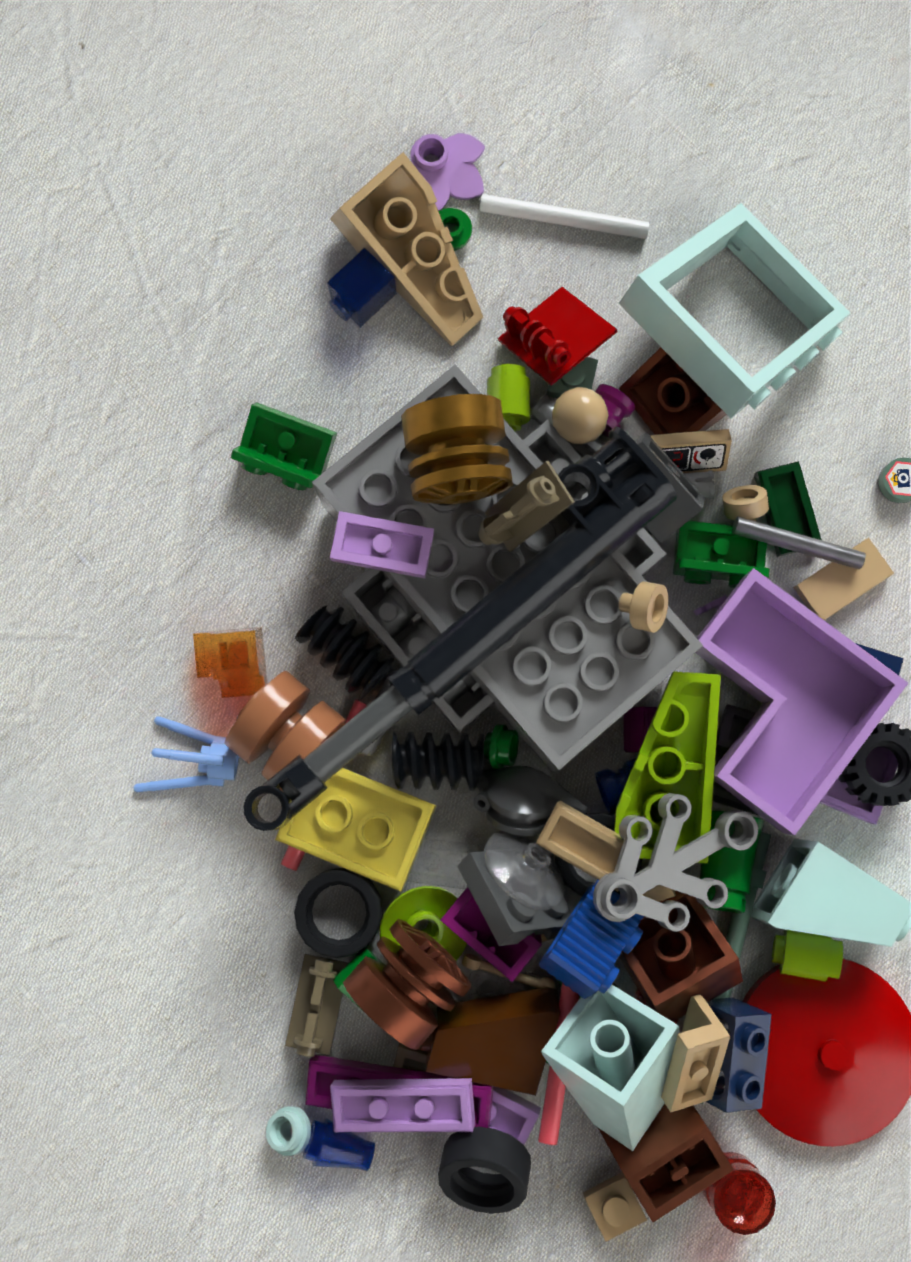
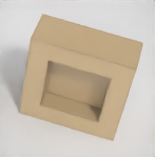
[583,1172,647,1242]

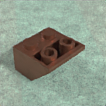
[597,1104,734,1223]

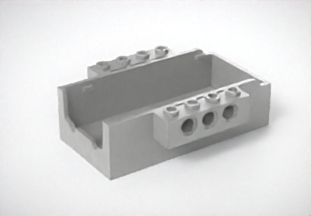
[312,364,703,772]

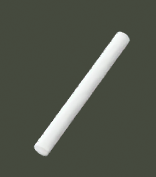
[480,194,649,239]

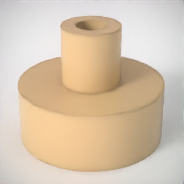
[722,485,769,522]
[619,581,668,633]

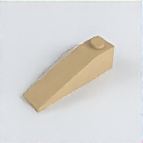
[330,152,484,346]

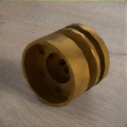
[401,394,513,504]

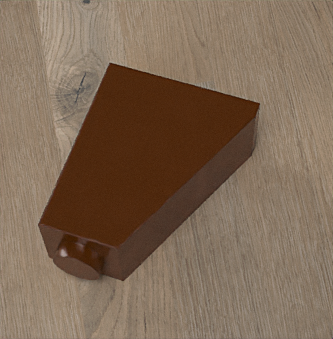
[419,987,560,1096]

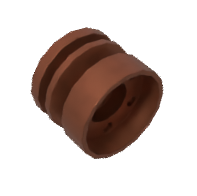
[343,918,471,1050]

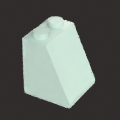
[751,839,911,947]
[541,985,679,1151]

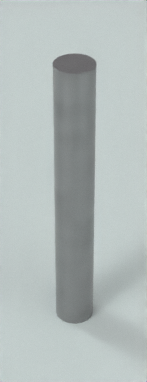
[732,517,866,569]

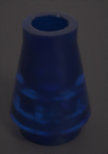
[303,1118,375,1171]

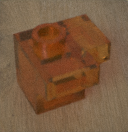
[193,627,268,698]

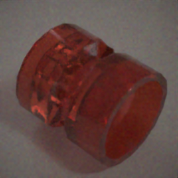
[703,1152,776,1235]

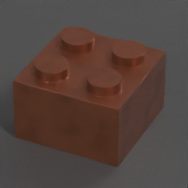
[619,891,743,1022]

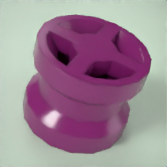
[595,384,635,437]

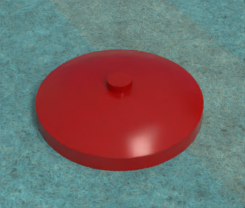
[742,958,911,1147]

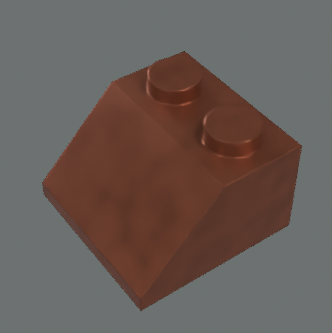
[618,347,727,435]

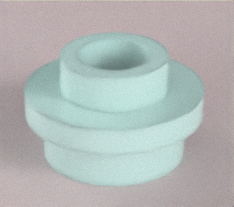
[266,1106,311,1156]

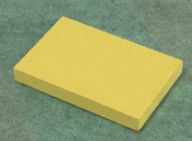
[275,768,437,892]

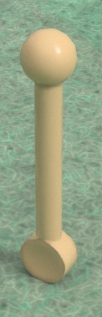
[462,953,556,989]

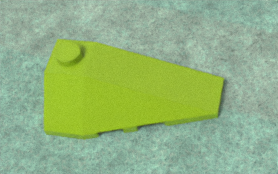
[614,671,721,863]

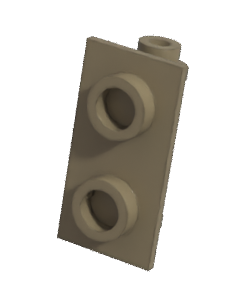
[478,461,575,552]
[285,954,349,1057]

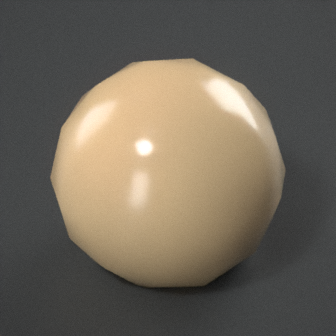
[552,387,608,445]

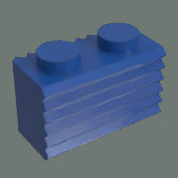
[538,879,644,999]

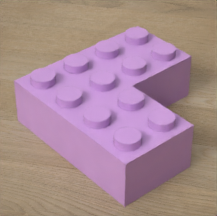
[695,568,908,835]

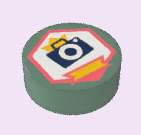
[878,457,911,503]

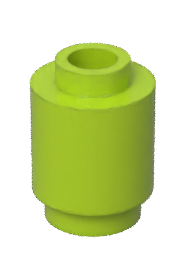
[487,364,530,432]
[772,929,843,981]

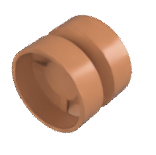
[224,671,347,780]

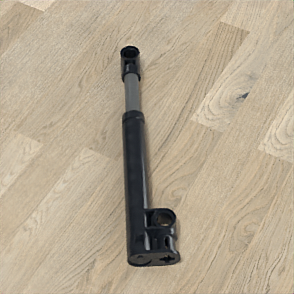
[243,427,677,831]

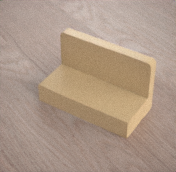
[661,994,730,1112]

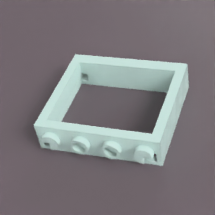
[619,203,850,418]

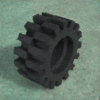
[838,723,911,806]

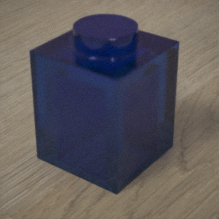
[327,247,397,328]

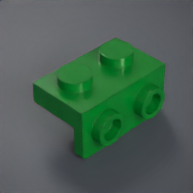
[230,402,337,491]
[673,521,770,588]

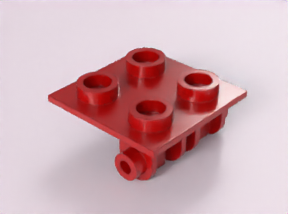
[497,287,618,386]

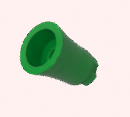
[699,811,765,913]

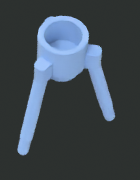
[133,716,239,792]

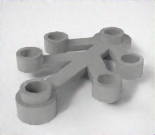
[593,793,758,932]

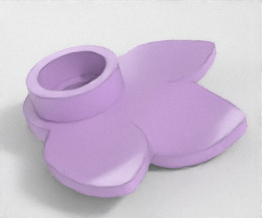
[410,133,485,212]

